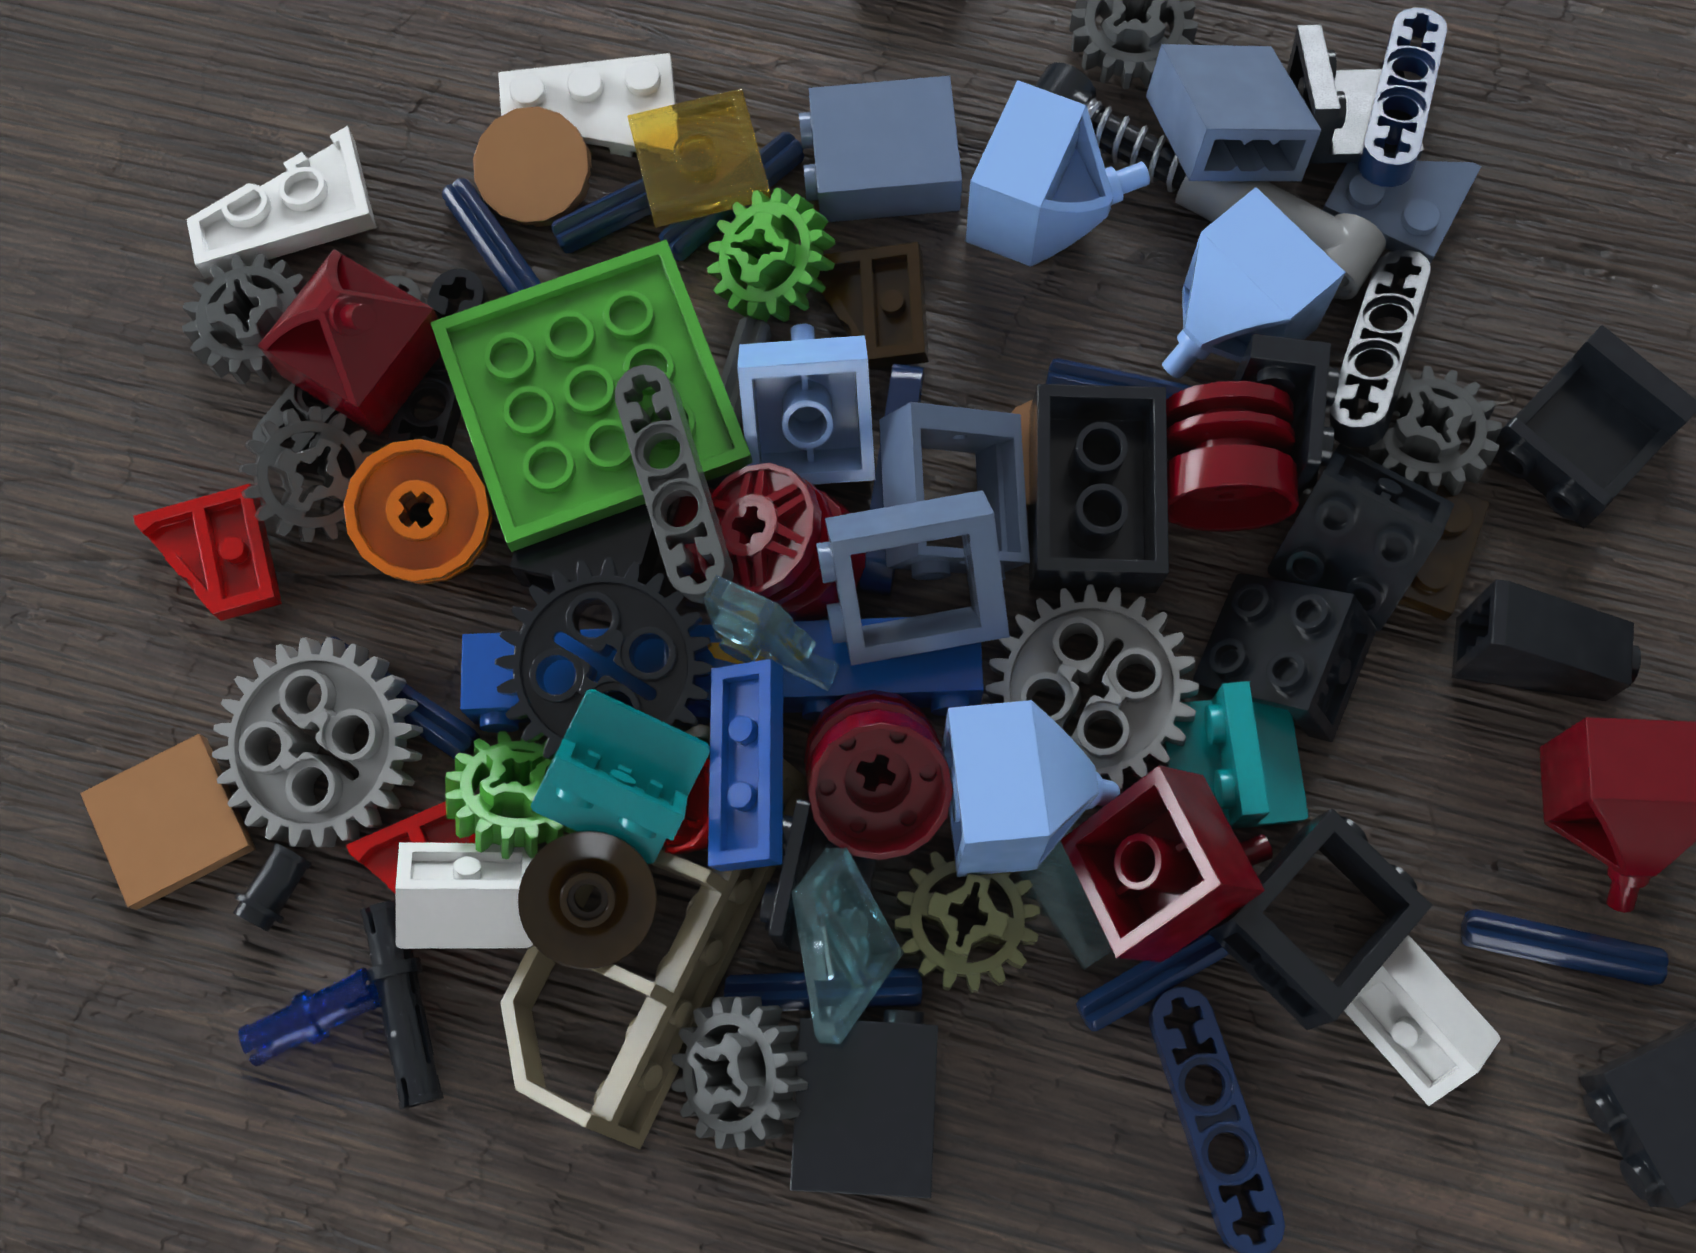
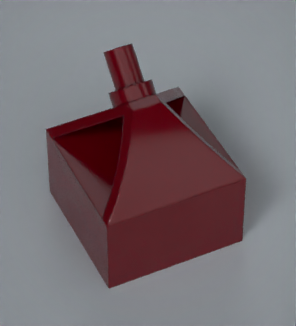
[258,249,441,436]
[1539,717,1696,913]
[1061,765,1273,962]

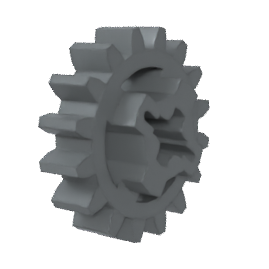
[1069,0,1198,89]
[182,254,307,384]
[1360,366,1502,496]
[238,406,375,542]
[671,996,808,1150]

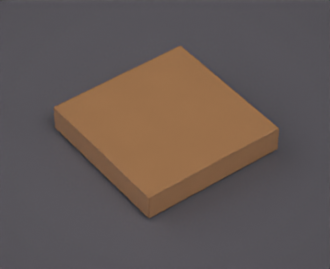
[80,734,256,910]

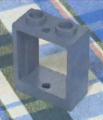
[879,402,1030,581]
[816,490,1010,666]

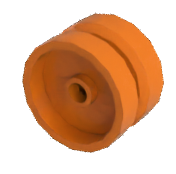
[343,439,493,585]

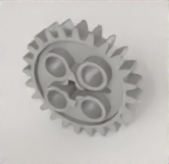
[986,585,1199,793]
[212,637,423,848]

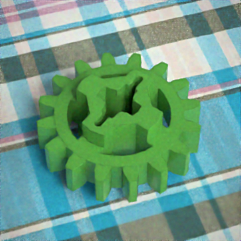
[707,188,835,322]
[445,731,577,859]

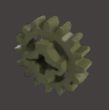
[895,851,1040,993]

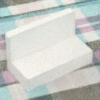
[396,842,533,949]
[1344,935,1500,1106]

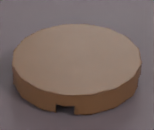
[473,106,592,227]

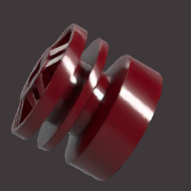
[1166,381,1299,531]
[695,463,866,622]
[803,689,953,860]

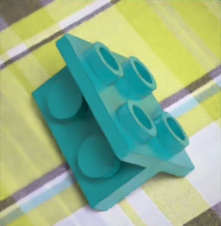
[1164,681,1308,829]
[531,689,710,864]

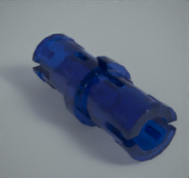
[238,967,381,1066]

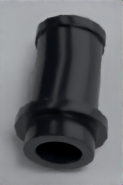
[233,843,312,932]

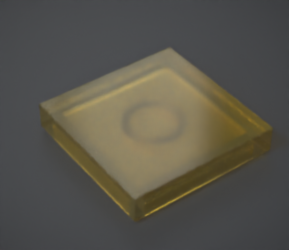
[627,88,771,228]

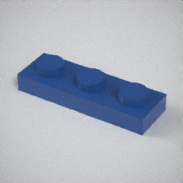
[708,659,783,872]

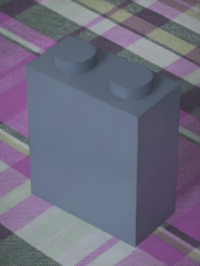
[1146,44,1321,181]
[799,76,962,222]

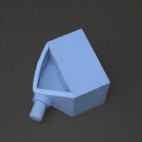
[966,80,1150,267]
[1162,187,1346,379]
[738,324,876,485]
[942,700,1120,877]

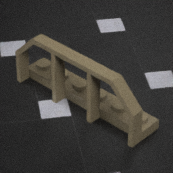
[500,724,809,1149]

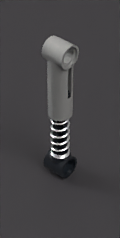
[1035,62,1386,300]

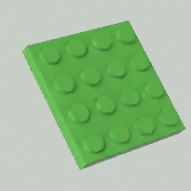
[430,239,753,552]

